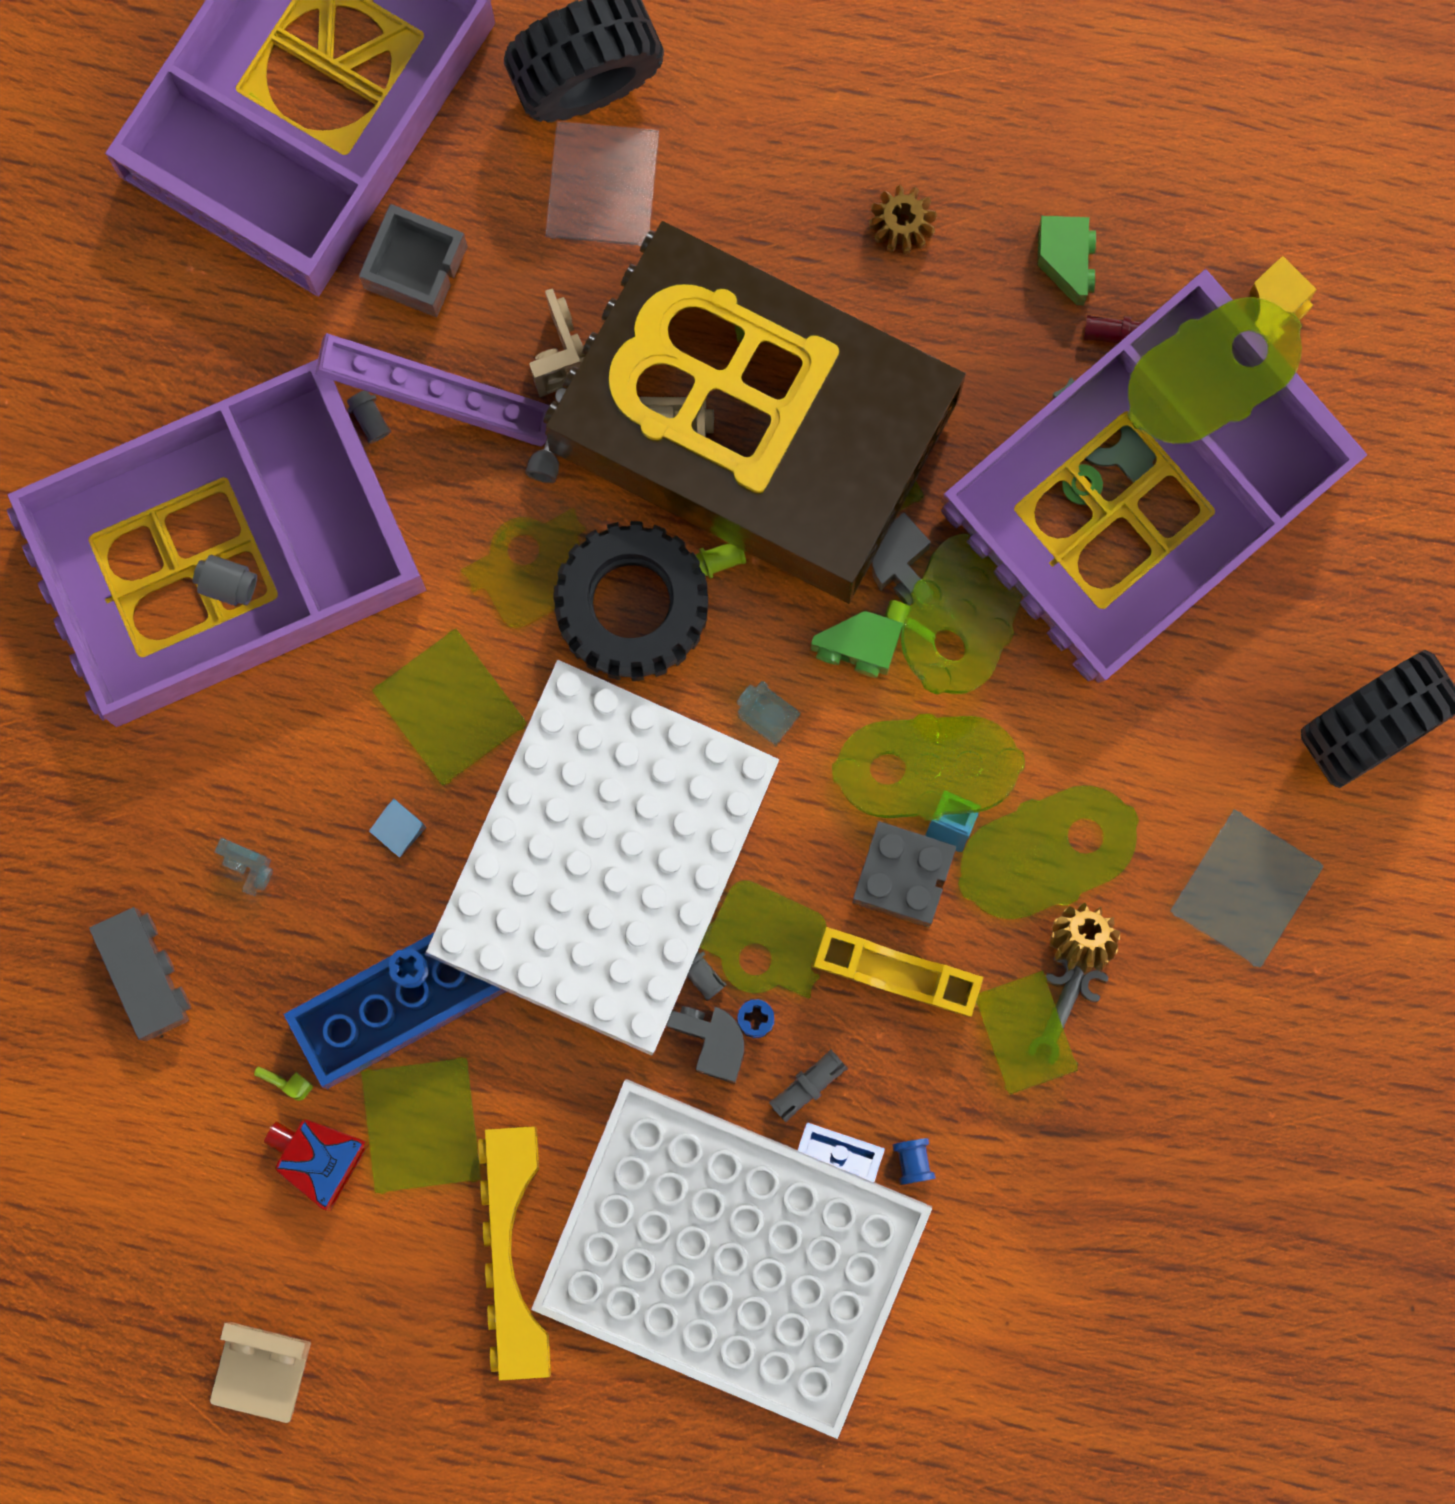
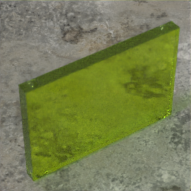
[976,971,1078,1095]

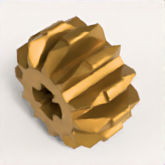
[869,185,937,255]
[1049,903,1120,975]

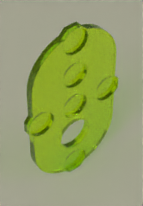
[1127,297,1302,444]
[901,534,1022,695]
[832,713,1025,821]
[958,785,1139,919]

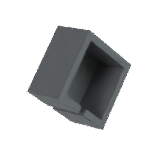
[359,204,468,318]
[852,821,956,928]

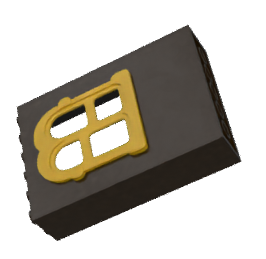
[543,221,966,604]

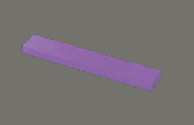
[315,333,550,447]

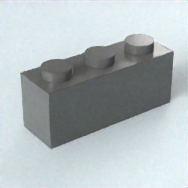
[89,907,191,1042]

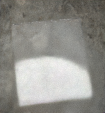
[546,121,659,246]

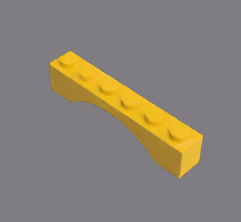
[478,1126,551,1381]

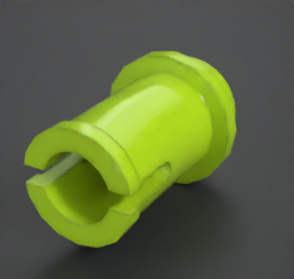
[695,543,746,579]

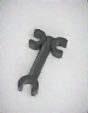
[1028,957,1109,1066]

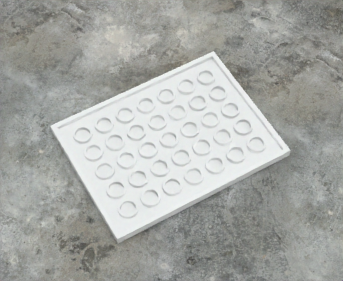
[425,660,780,1056]
[531,1079,932,1439]

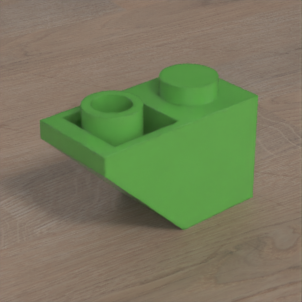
[1037,216,1096,305]
[811,611,903,678]

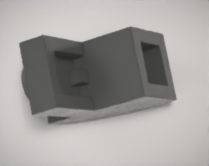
[871,512,933,610]
[666,1006,744,1084]

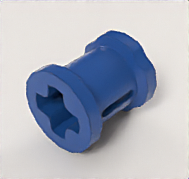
[388,949,429,988]
[738,999,774,1038]
[892,1138,936,1185]

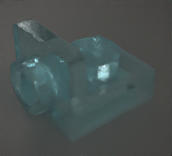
[736,680,801,746]
[215,837,273,897]

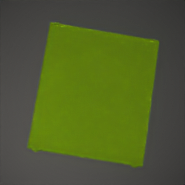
[372,629,527,786]
[361,1057,482,1194]

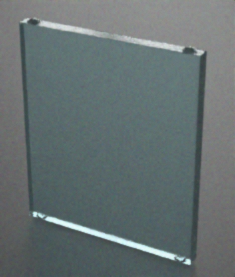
[1170,809,1324,968]

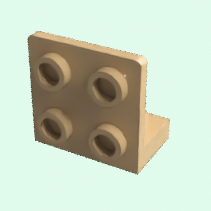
[529,288,586,397]
[210,1322,311,1423]

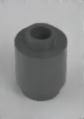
[192,555,257,606]

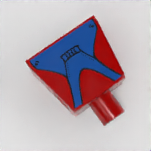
[264,1119,370,1211]

